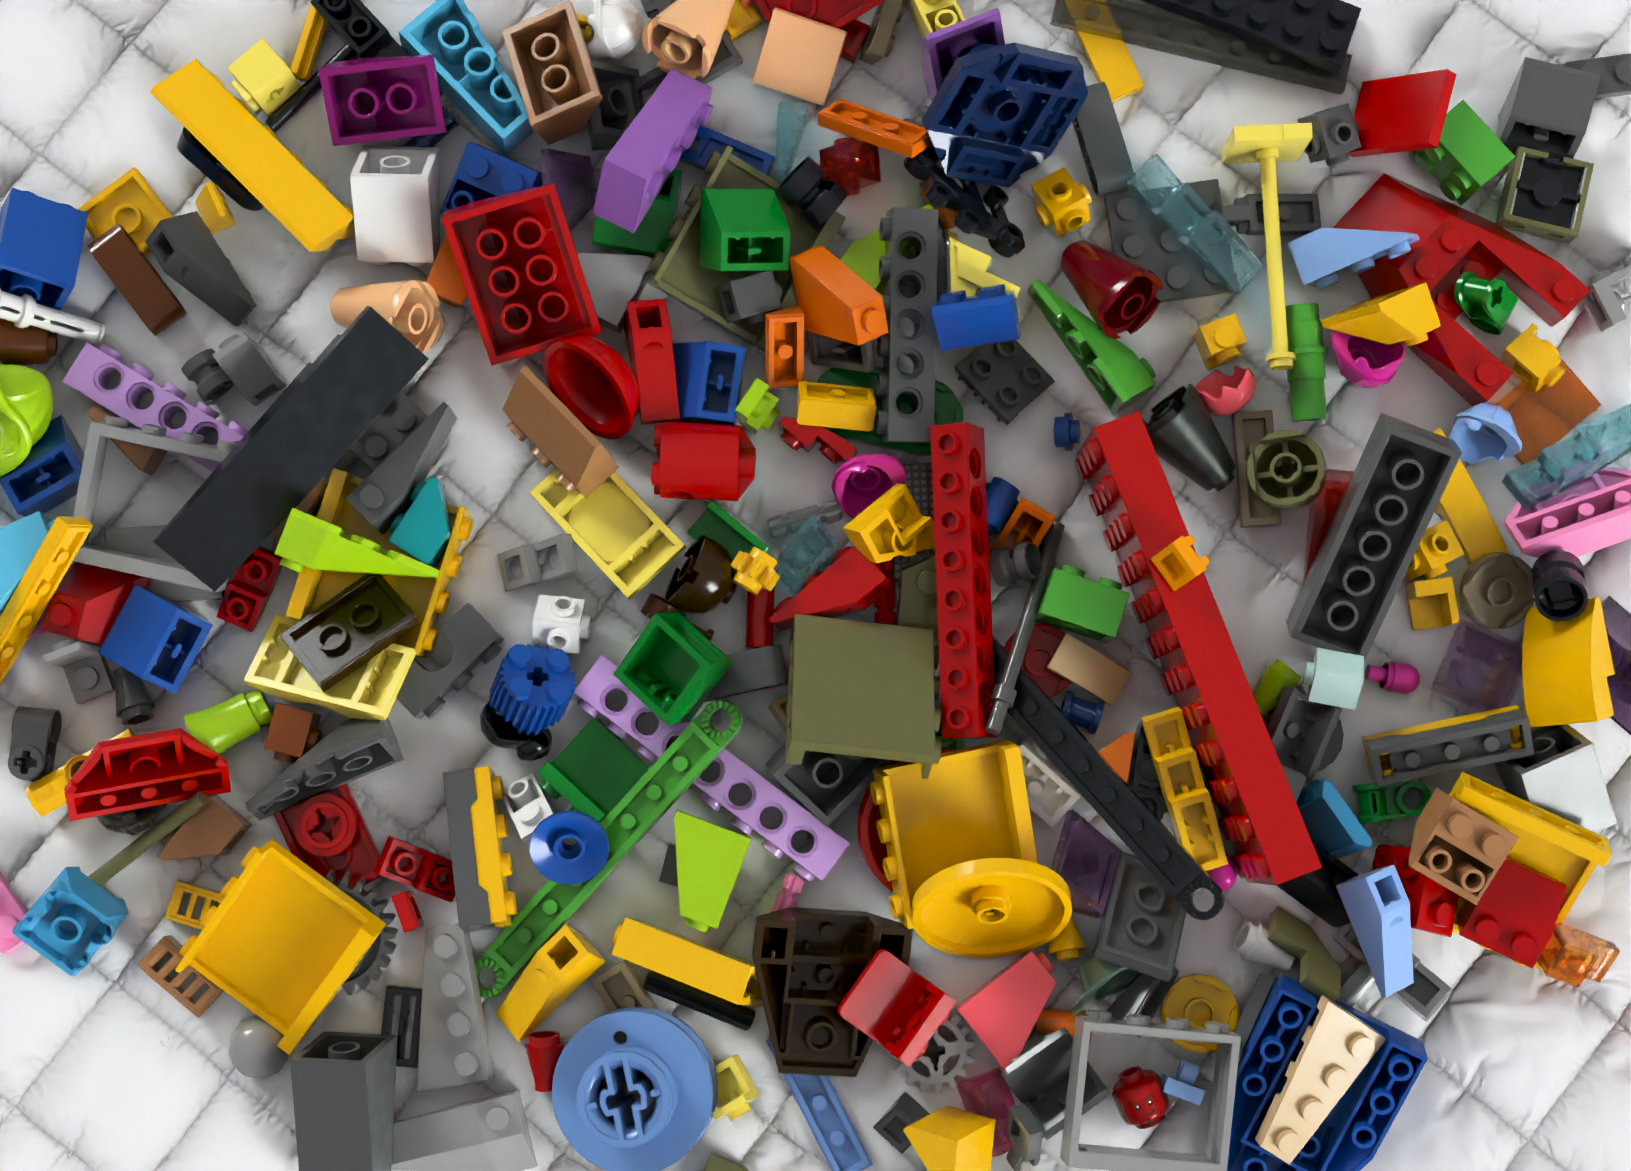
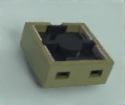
[1495,146,1594,244]

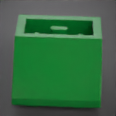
[591,169,683,257]
[699,188,790,271]

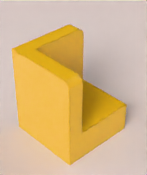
[1405,577,1459,631]

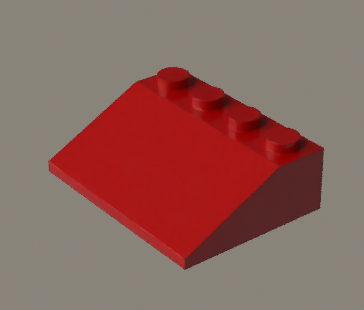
[441,183,602,366]

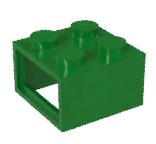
[613,612,733,725]

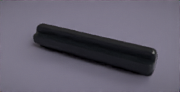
[643,970,755,1031]

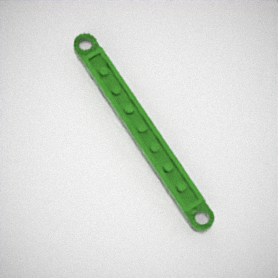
[475,700,743,998]

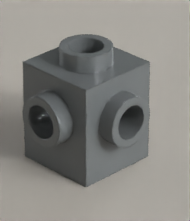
[1297,103,1362,166]

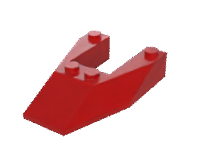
[1333,173,1590,406]

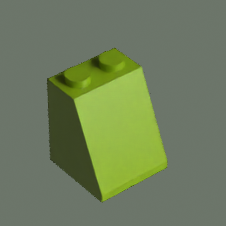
[673,809,751,933]

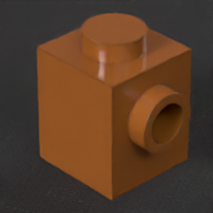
[264,703,322,764]

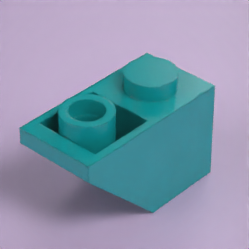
[388,476,453,568]

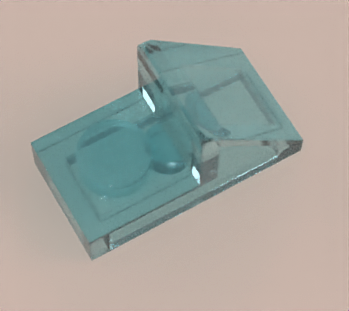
[774,515,839,596]

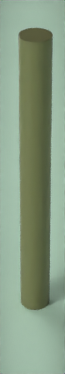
[88,791,209,886]

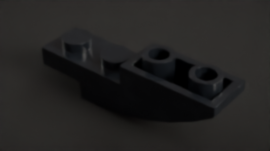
[310,0,443,96]

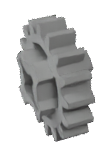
[890,1014,976,1094]

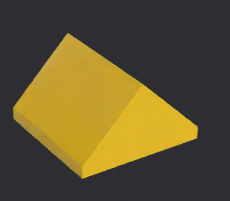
[903,1105,996,1171]

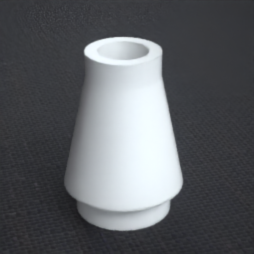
[1234,922,1295,972]

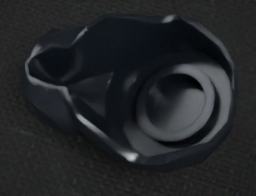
[480,700,552,761]

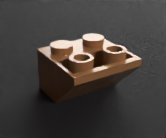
[1408,788,1519,905]

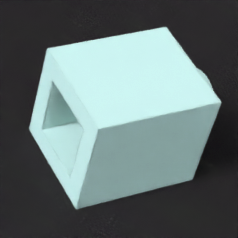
[1302,647,1364,710]

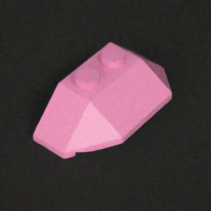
[1505,466,1631,558]

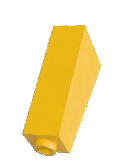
[612,917,762,1007]

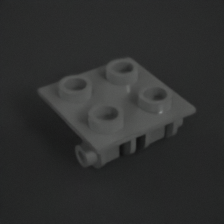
[954,340,1055,425]

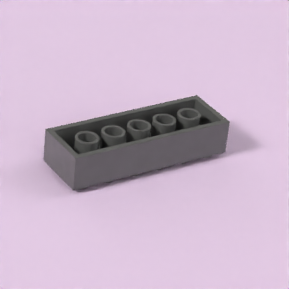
[1286,413,1462,661]

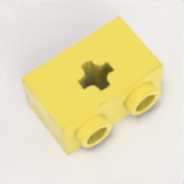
[227,38,301,117]

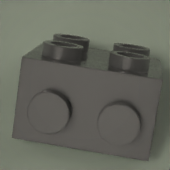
[1001,1028,1111,1140]

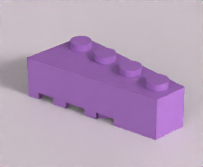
[593,68,714,234]

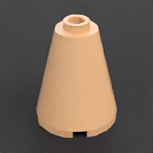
[641,0,735,79]
[330,280,440,354]

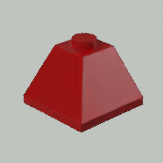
[42,562,151,644]

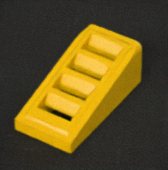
[165,880,224,930]

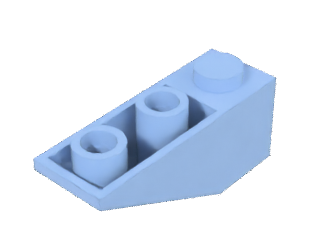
[1287,227,1420,290]
[1336,865,1414,998]

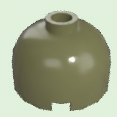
[1247,430,1327,510]

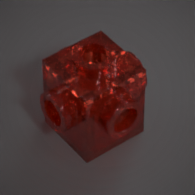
[819,138,881,196]

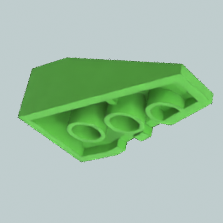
[1028,280,1156,416]

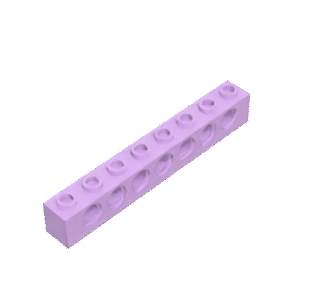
[574,655,850,882]

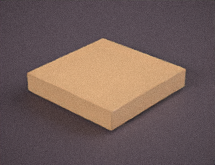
[753,8,848,106]

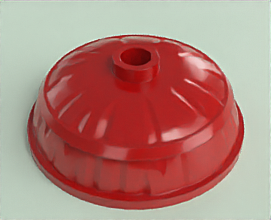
[543,335,641,439]

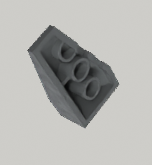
[245,717,404,820]

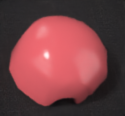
[1195,365,1256,416]

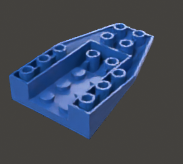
[1227,973,1428,1171]

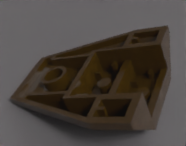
[752,907,913,1077]

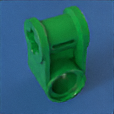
[1454,271,1518,335]
[1352,781,1432,824]

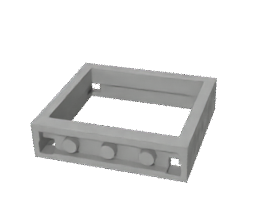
[73,415,237,593]
[1060,1010,1241,1171]

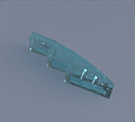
[1126,154,1265,294]
[1502,404,1631,510]

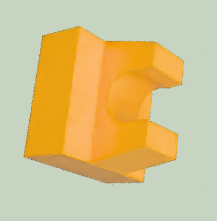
[1150,535,1210,592]

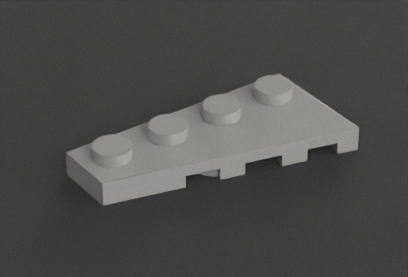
[417,924,495,1092]

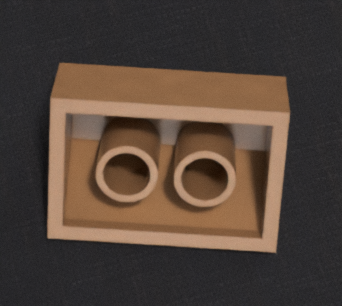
[502,0,603,145]
[502,365,620,498]

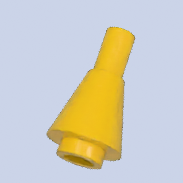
[1048,915,1087,962]

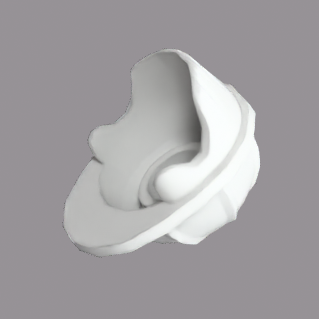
[586,0,643,60]

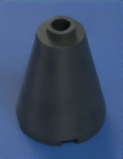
[1142,384,1236,491]

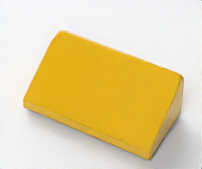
[796,381,877,432]

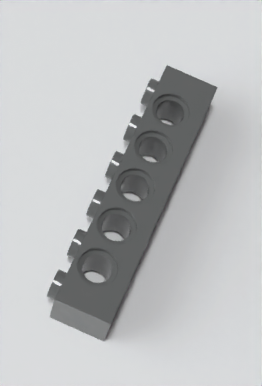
[875,207,939,444]

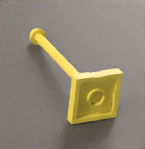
[1222,123,1313,370]

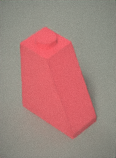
[956,950,1056,1069]

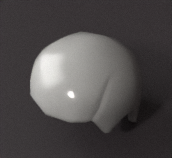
[229,1015,289,1079]

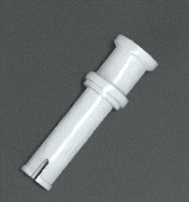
[0,288,105,346]

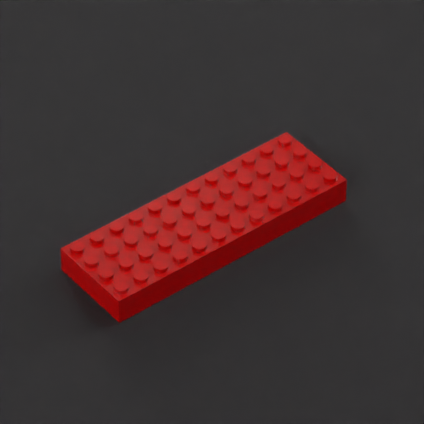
[1075,411,1322,885]

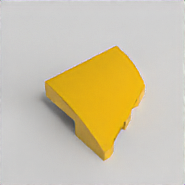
[842,483,935,563]

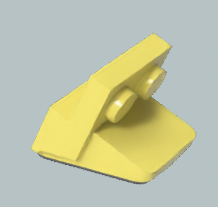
[942,229,1021,301]

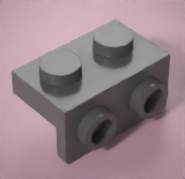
[1267,685,1342,780]

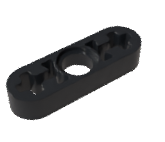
[177,127,264,211]

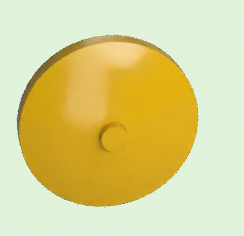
[912,858,1072,958]

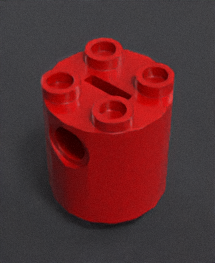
[651,422,756,502]

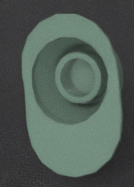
[1070,950,1142,1015]

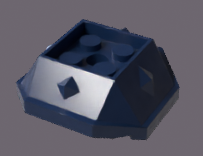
[922,42,1088,188]

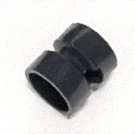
[775,156,848,230]
[1532,550,1588,621]

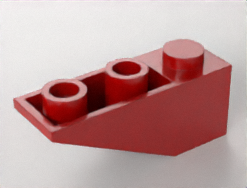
[624,299,680,425]
[769,546,893,631]

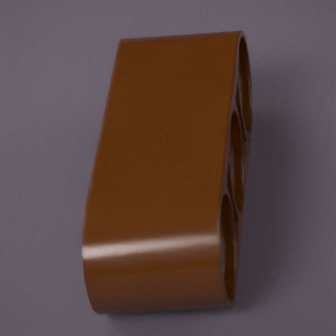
[87,223,187,336]

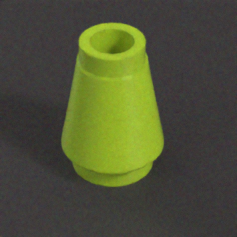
[1253,659,1302,717]

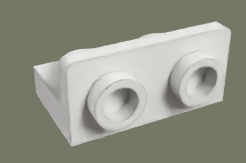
[1020,735,1082,827]

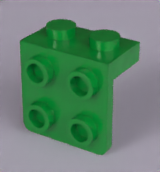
[537,720,648,823]

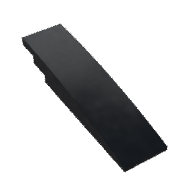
[153,306,429,592]

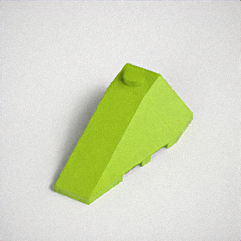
[274,508,440,579]

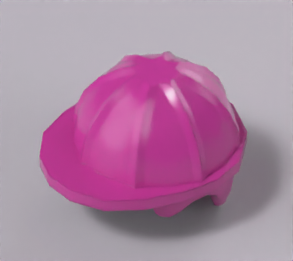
[1331,330,1405,388]
[831,454,907,519]

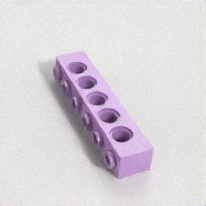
[62,343,248,472]

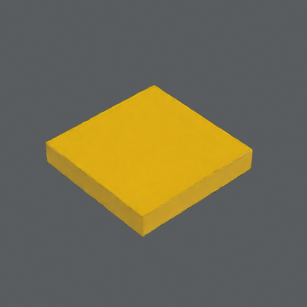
[78,167,174,256]

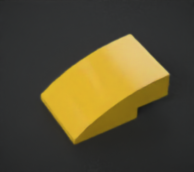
[1522,597,1615,728]

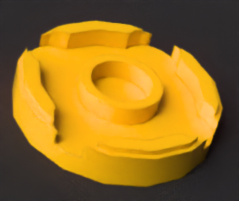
[1160,974,1239,1053]

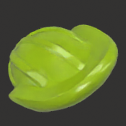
[0,361,53,477]

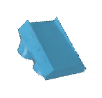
[1296,779,1373,859]
[12,866,129,977]

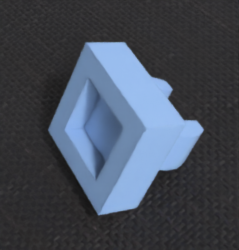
[1161,1060,1205,1106]

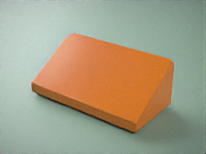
[765,306,804,389]

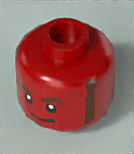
[1112,1066,1170,1129]

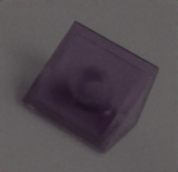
[1051,809,1122,918]

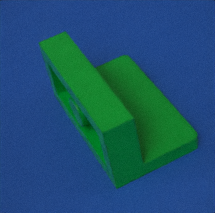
[687,499,771,574]

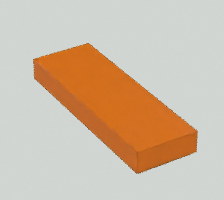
[818,98,932,158]

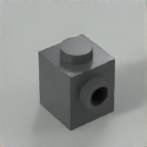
[717,271,782,325]

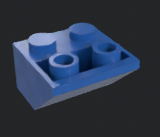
[439,142,547,214]
[931,284,1021,351]
[672,341,747,425]
[0,415,84,517]
[98,583,213,694]

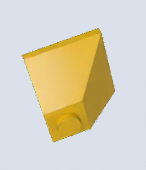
[1320,282,1441,347]

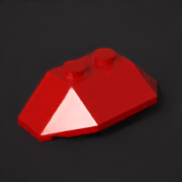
[64,728,231,821]

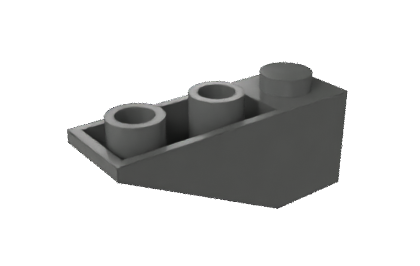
[145,211,257,326]

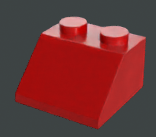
[1456,857,1567,969]

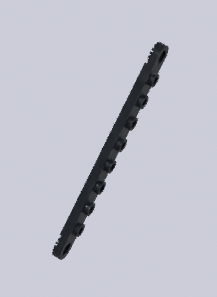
[993,635,1225,920]

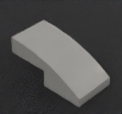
[497,534,579,592]

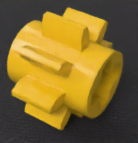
[731,547,780,595]

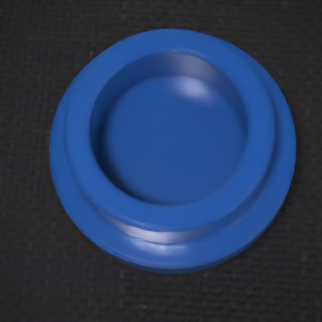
[1054,413,1081,451]

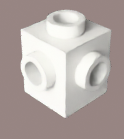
[532,594,591,654]

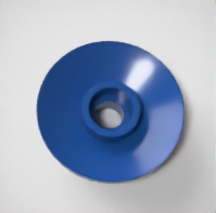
[529,811,609,884]

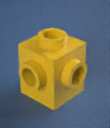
[1031,167,1092,238]
[1406,520,1464,581]

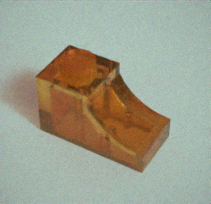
[1537,921,1620,988]

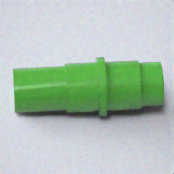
[1285,303,1328,422]

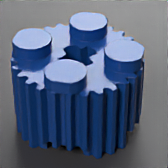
[489,644,576,735]

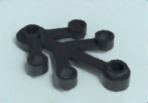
[903,147,1025,258]

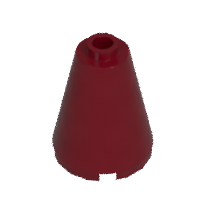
[1060,240,1163,339]

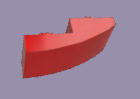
[779,417,857,465]
[216,546,283,632]
[374,835,455,903]

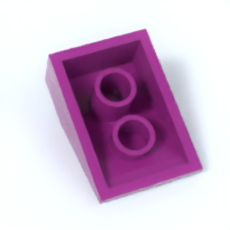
[318,54,447,146]

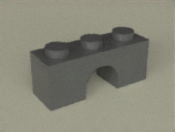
[396,603,504,719]

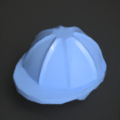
[1449,402,1522,464]

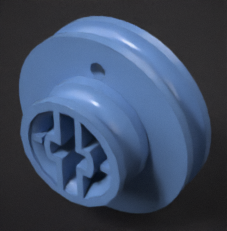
[552,1006,718,1171]

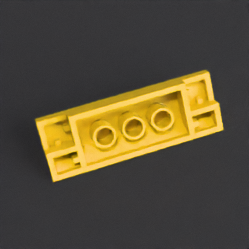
[150,58,355,252]

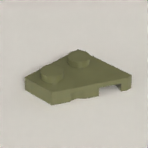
[896,554,938,640]

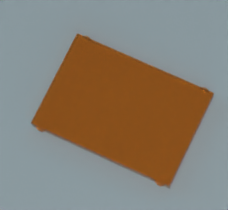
[1495,359,1601,468]

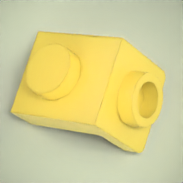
[712,1054,760,1121]

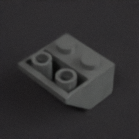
[1497,57,1600,160]

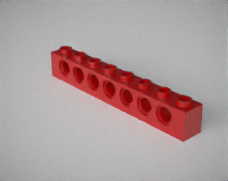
[930,422,997,740]

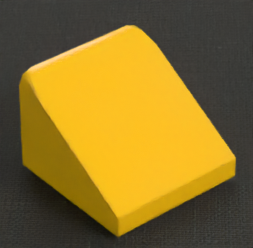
[196,181,235,234]

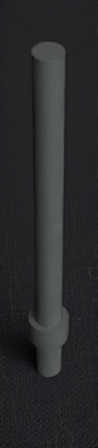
[984,522,1065,735]

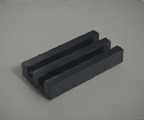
[381,985,422,1068]

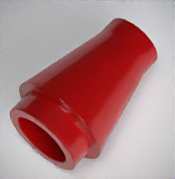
[525,1031,564,1092]

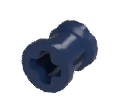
[1060,690,1105,735]

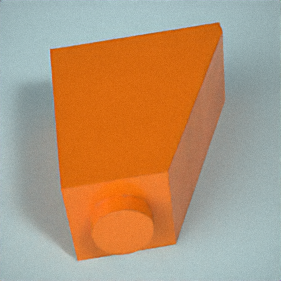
[789,245,889,346]

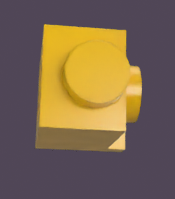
[1193,313,1247,370]
[1502,323,1565,393]

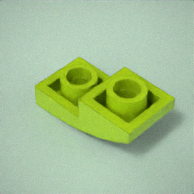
[735,378,780,434]

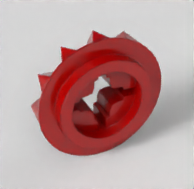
[294,794,358,857]

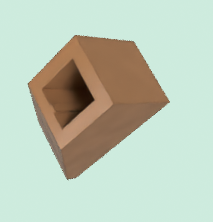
[157,795,252,861]

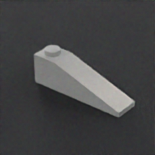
[391,1089,538,1171]

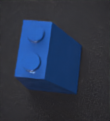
[0,188,88,311]

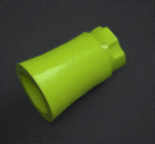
[183,689,273,755]

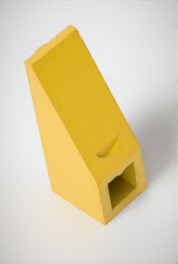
[496,924,606,1043]

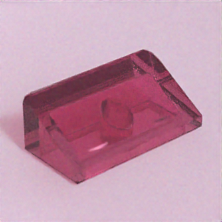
[957,1067,1015,1157]

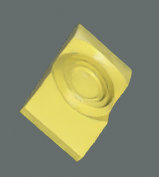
[529,468,687,600]
[244,614,416,720]

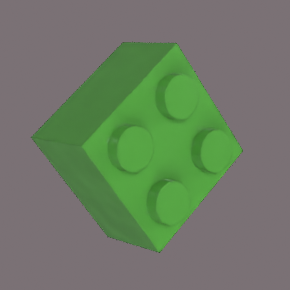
[1411,100,1515,206]
[1036,565,1130,644]

